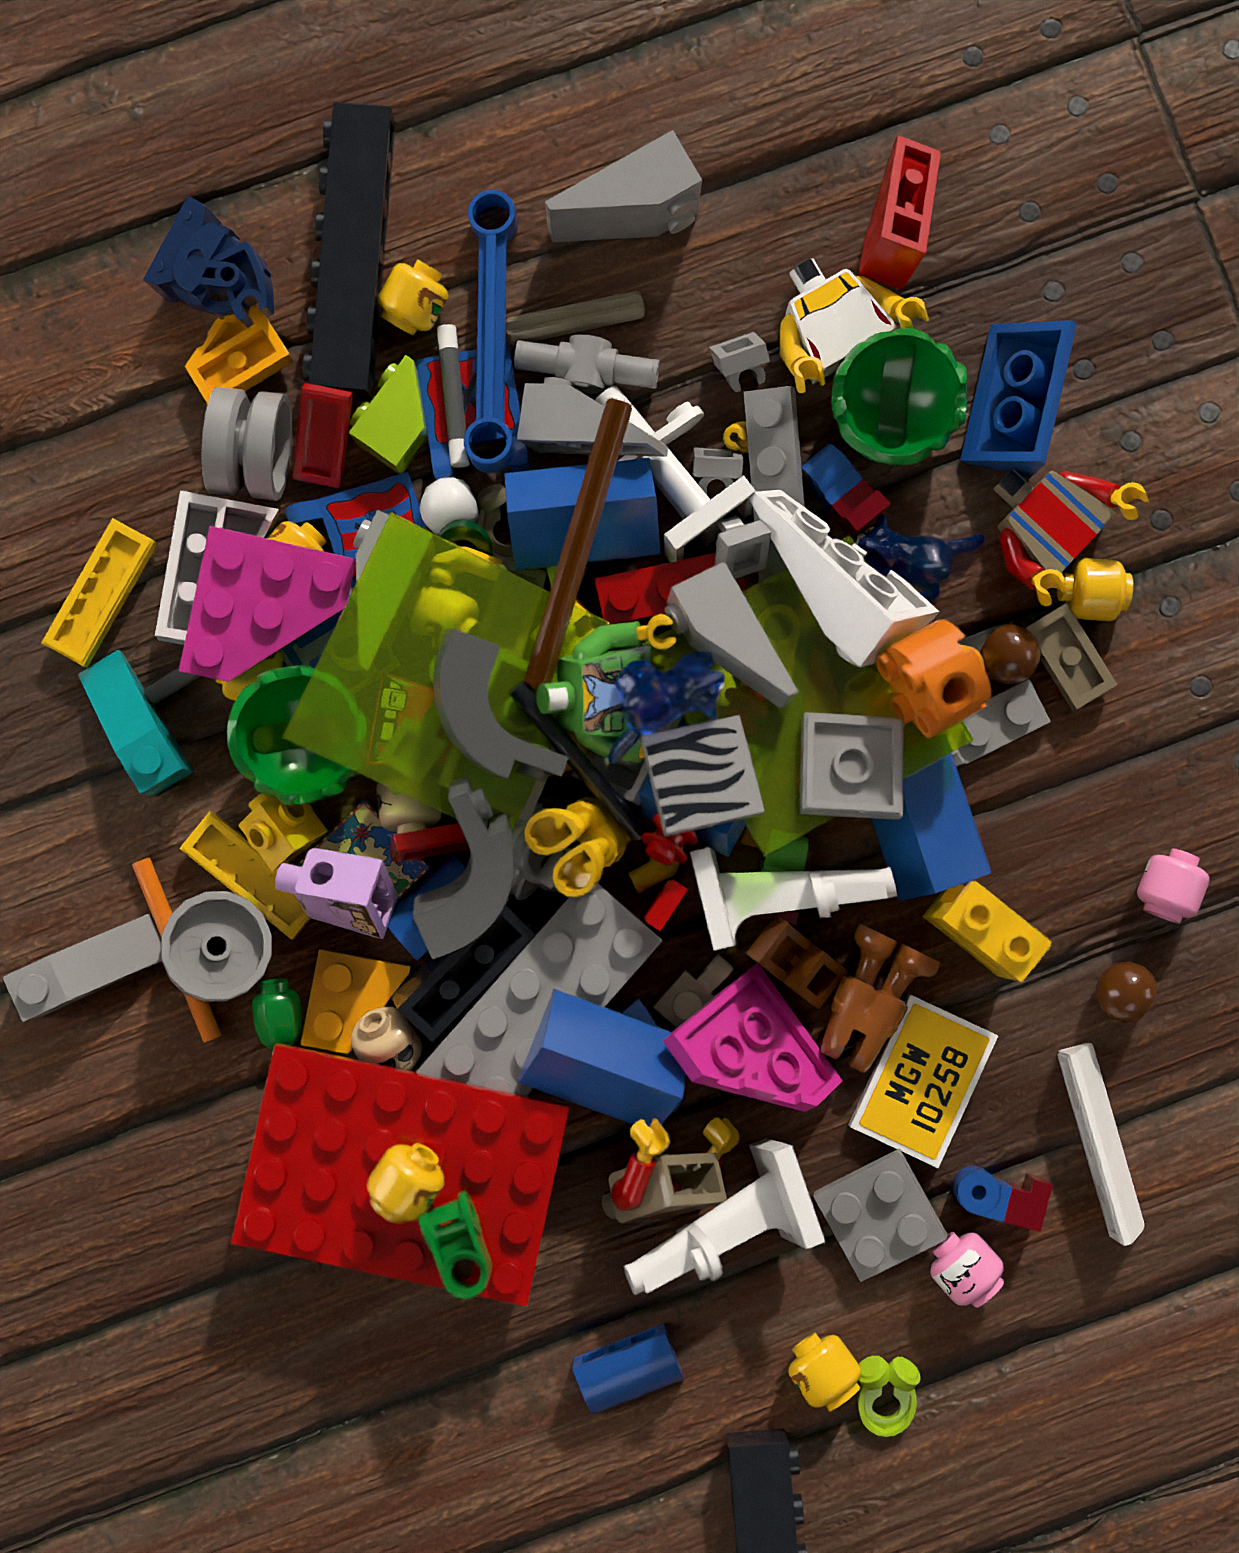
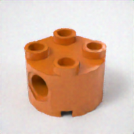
[875,619,991,738]

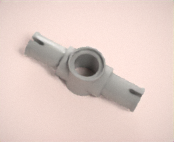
[514,335,660,394]

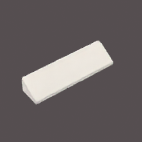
[1057,1043,1145,1246]

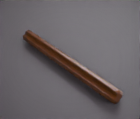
[524,398,632,689]

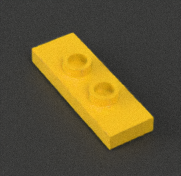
[41,518,158,668]
[179,811,311,940]

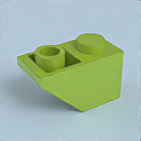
[349,355,428,474]

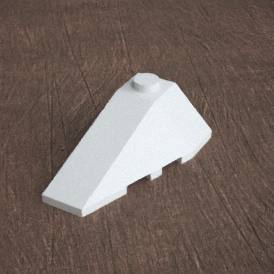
[749,490,939,667]

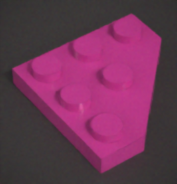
[179,526,356,682]
[662,963,842,1112]

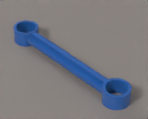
[464,190,518,473]

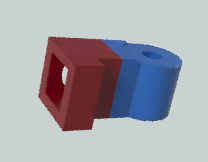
[801,444,890,540]
[952,1166,1053,1232]

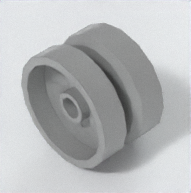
[201,387,292,501]
[162,892,272,1002]

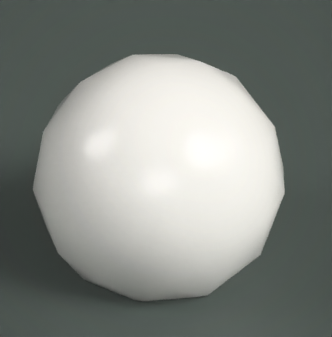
[419,477,479,535]

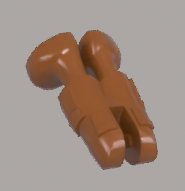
[820,924,941,1073]

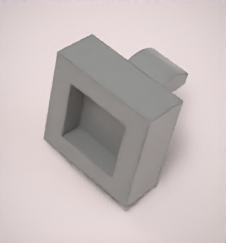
[710,332,770,392]
[693,448,743,495]
[715,516,771,579]

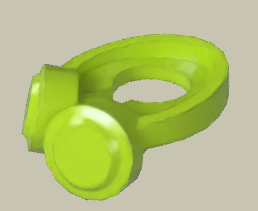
[857,1356,921,1437]

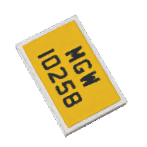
[848,994,998,1168]

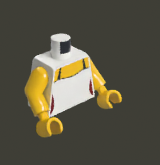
[779,259,929,393]

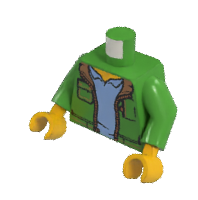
[536,614,676,763]

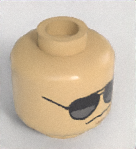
[377,768,441,833]
[350,1007,423,1071]

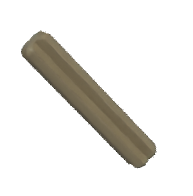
[506,291,645,346]

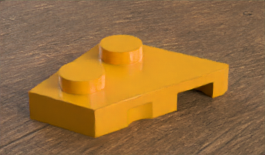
[185,303,294,404]
[301,949,412,1054]

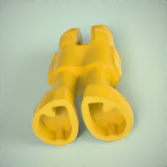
[524,797,632,897]

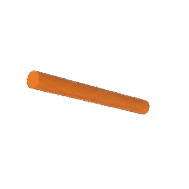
[132,858,222,1043]

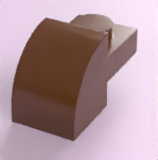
[746,915,848,1010]

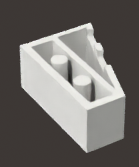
[155,491,279,645]

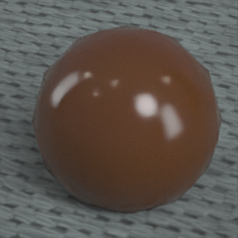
[980,624,1041,685]
[1096,961,1158,1023]

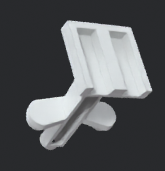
[595,385,756,562]
[690,847,897,950]
[624,1138,825,1295]

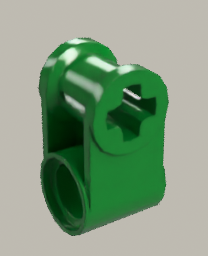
[418,1191,492,1299]

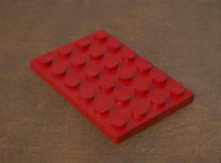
[231,1043,570,1306]

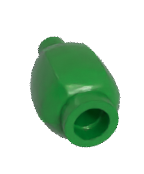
[252,978,302,1054]

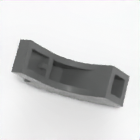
[433,628,568,782]
[413,776,514,959]

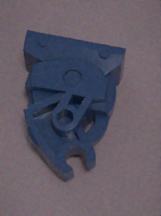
[143,196,274,328]

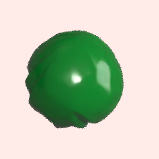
[831,328,967,466]
[227,665,366,805]

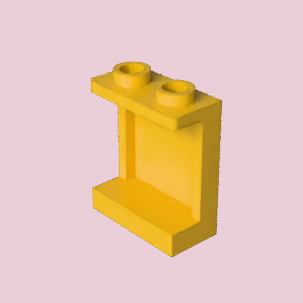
[923,881,1051,982]

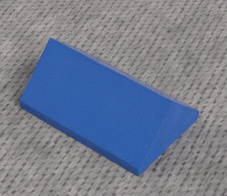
[960,320,1077,478]
[504,458,660,571]
[871,735,992,901]
[517,988,686,1127]

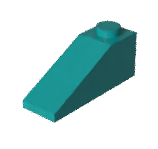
[78,649,195,796]

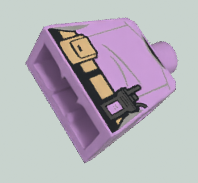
[275,848,398,939]

